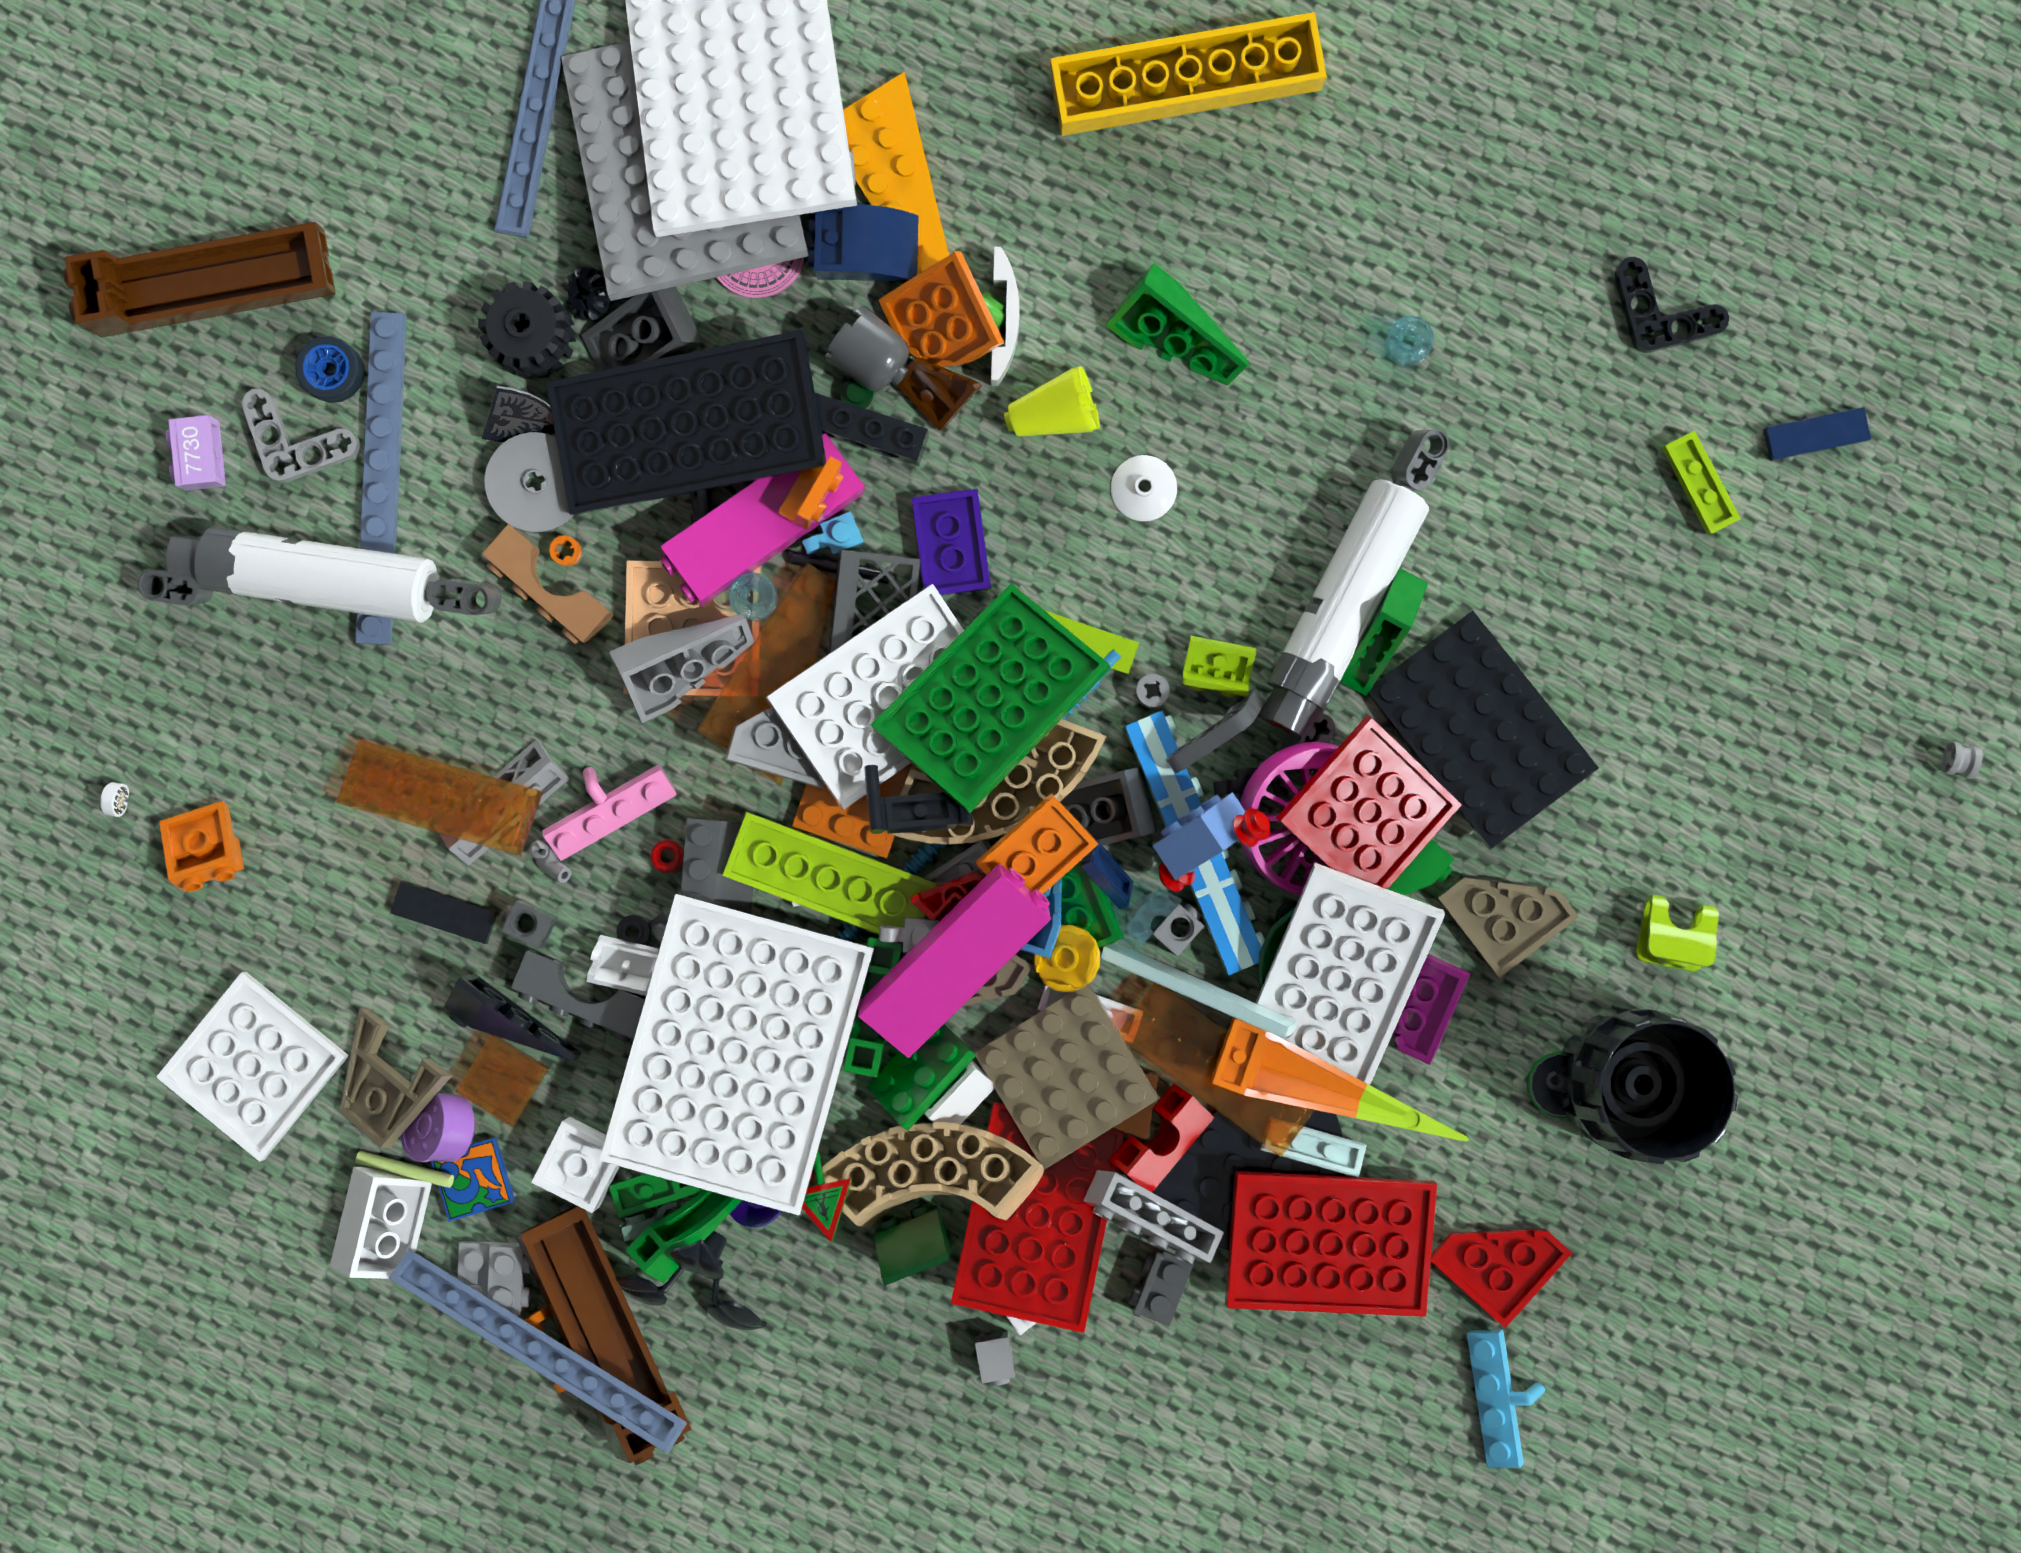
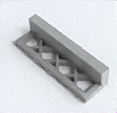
[435,739,570,866]

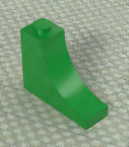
[1340,567,1428,696]

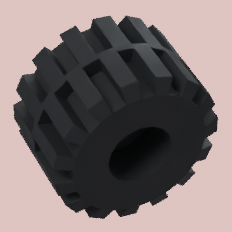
[478,281,576,379]

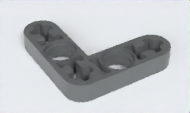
[1165,688,1265,773]

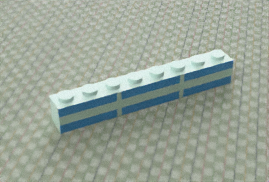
[1124,711,1265,975]

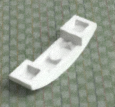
[991,247,1019,386]

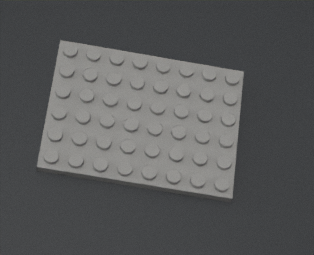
[561,41,808,301]

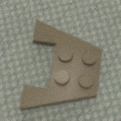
[340,1008,452,1148]

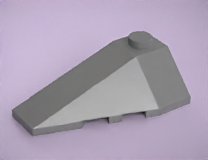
[609,614,755,723]

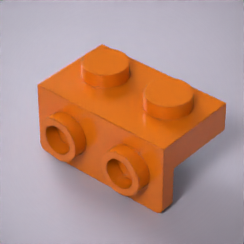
[779,456,844,530]

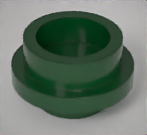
[840,378,874,409]

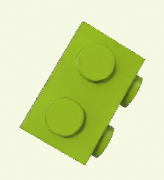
[1182,635,1256,698]

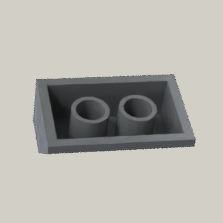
[681,818,753,914]

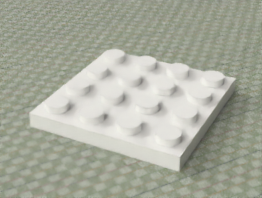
[157,972,349,1162]

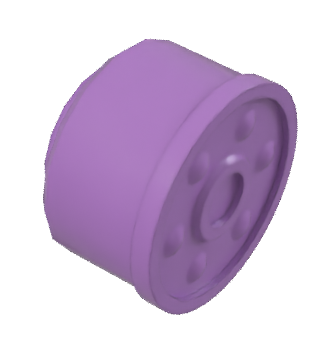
[401,1092,475,1162]

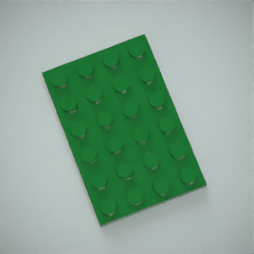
[871,583,1110,814]

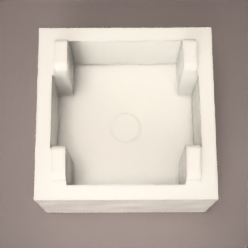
[531,1117,620,1213]

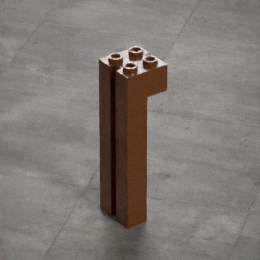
[63,222,336,338]
[515,1205,692,1465]

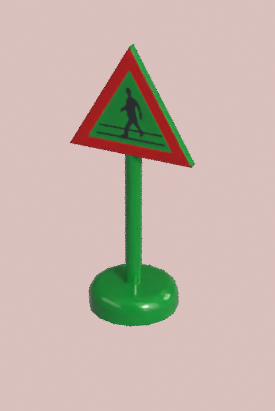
[802,1150,853,1242]

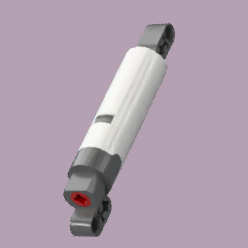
[1259,429,1449,773]
[138,527,501,623]

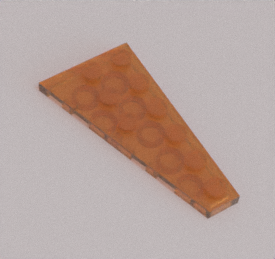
[696,563,835,786]

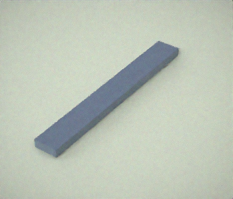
[494,0,576,239]

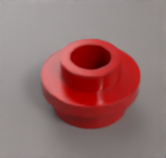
[650,840,684,873]

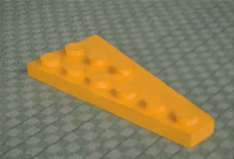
[843,72,949,275]

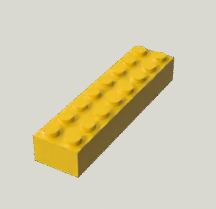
[1050,12,1327,136]

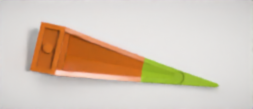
[1210,1018,1469,1142]

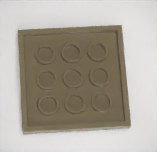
[975,983,1160,1170]

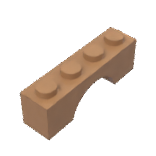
[482,524,614,645]

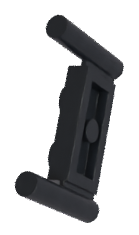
[864,765,973,834]

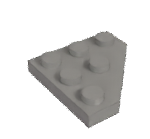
[725,707,825,789]

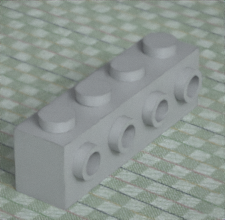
[1083,1170,1224,1265]

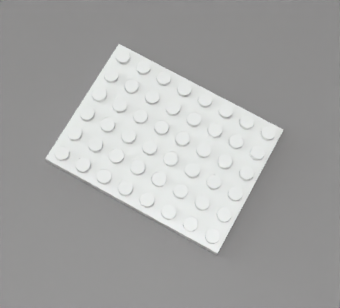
[625,0,857,237]
[599,894,874,1215]

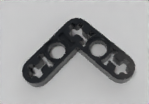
[1615,257,1729,353]

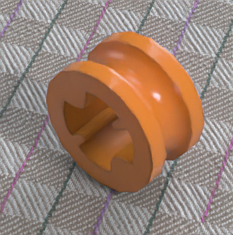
[549,535,582,567]

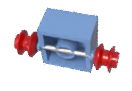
[1153,792,1270,892]

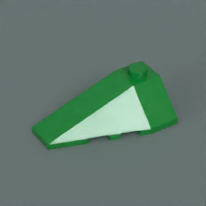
[1106,263,1249,386]

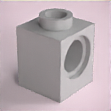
[1151,903,1204,956]
[975,1330,1015,1386]

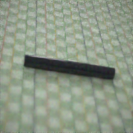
[791,551,891,584]

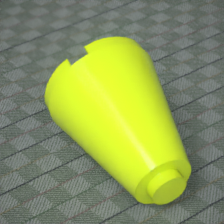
[1004,366,1100,437]

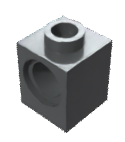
[501,900,558,949]

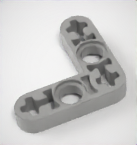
[242,389,361,483]

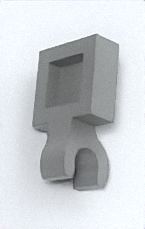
[879,917,939,952]

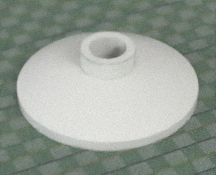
[1111,455,1177,521]

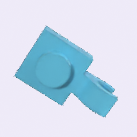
[802,511,864,556]

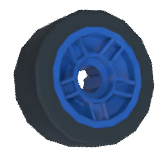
[295,336,364,403]

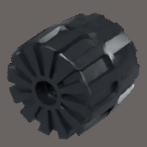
[1556,1009,1738,1165]

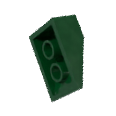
[873,1203,952,1286]

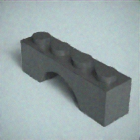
[511,949,646,1042]

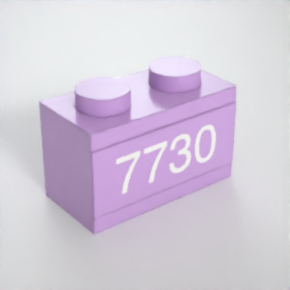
[166,415,226,491]

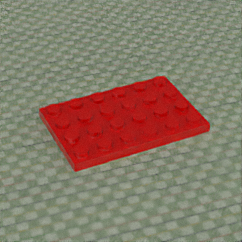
[950,1102,1125,1333]
[1225,1171,1437,1317]

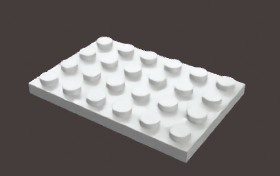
[765,584,964,810]
[1256,862,1445,1085]

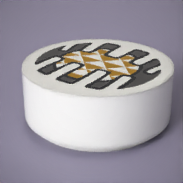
[100,782,129,817]

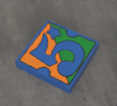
[431,1137,515,1222]

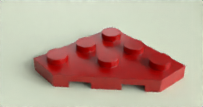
[1431,1228,1573,1328]

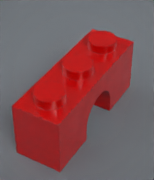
[1109,1083,1214,1192]

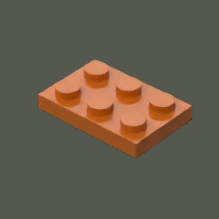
[975,793,1098,894]

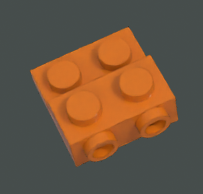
[159,801,244,892]

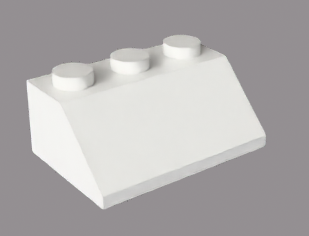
[330,1167,432,1279]

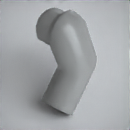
[530,840,572,883]

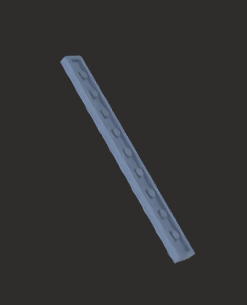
[355,312,407,645]
[389,1249,687,1454]

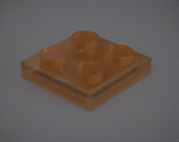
[455,1034,550,1127]

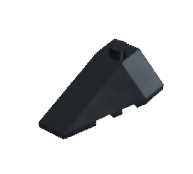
[444,973,582,1061]

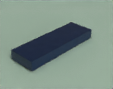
[1763,407,1871,461]

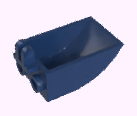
[804,204,919,282]

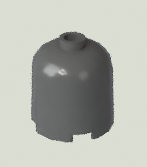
[824,305,909,391]

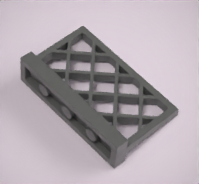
[827,550,920,655]

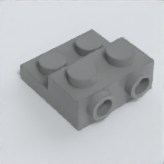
[457,1241,532,1316]

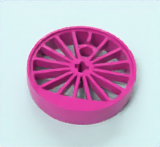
[1240,742,1339,895]

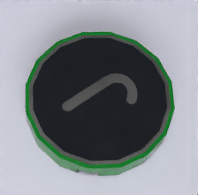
[1527,1051,1569,1118]

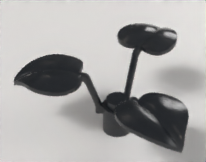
[616,1231,767,1330]

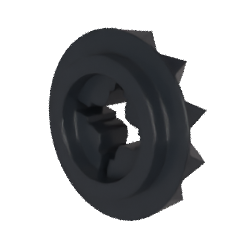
[563,266,610,321]

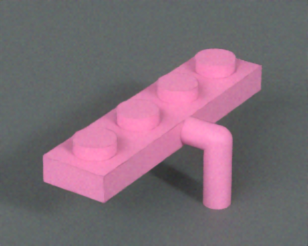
[542,764,677,861]

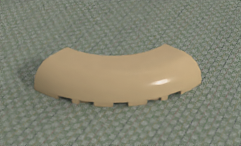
[885,719,1106,844]
[811,1122,1044,1229]

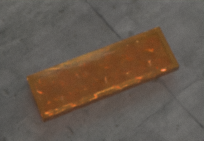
[336,739,543,857]
[1119,982,1315,1157]

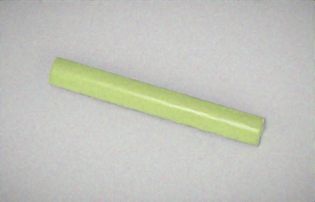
[356,1151,454,1188]

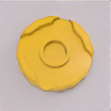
[1034,925,1100,992]

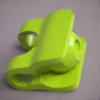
[1635,894,1719,972]

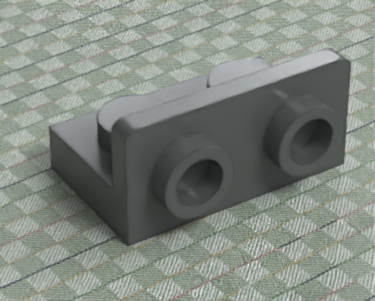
[1128,1247,1194,1326]

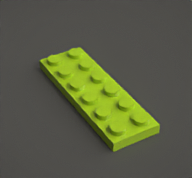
[722,812,937,943]

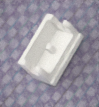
[586,935,660,996]

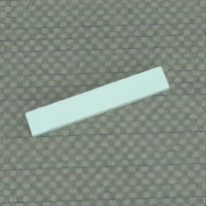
[1101,942,1298,1038]

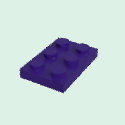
[911,489,991,596]

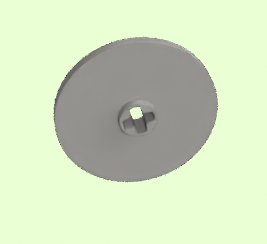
[485,432,574,533]

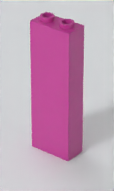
[659,433,865,608]
[858,863,1051,1058]

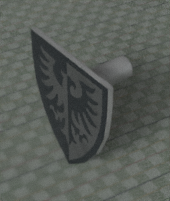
[482,386,555,442]

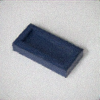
[1081,839,1134,909]

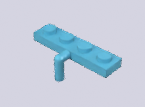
[1467,1330,1545,1468]

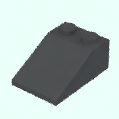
[581,286,704,371]
[1061,767,1157,845]

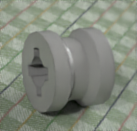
[1135,674,1170,708]
[1941,741,1982,779]

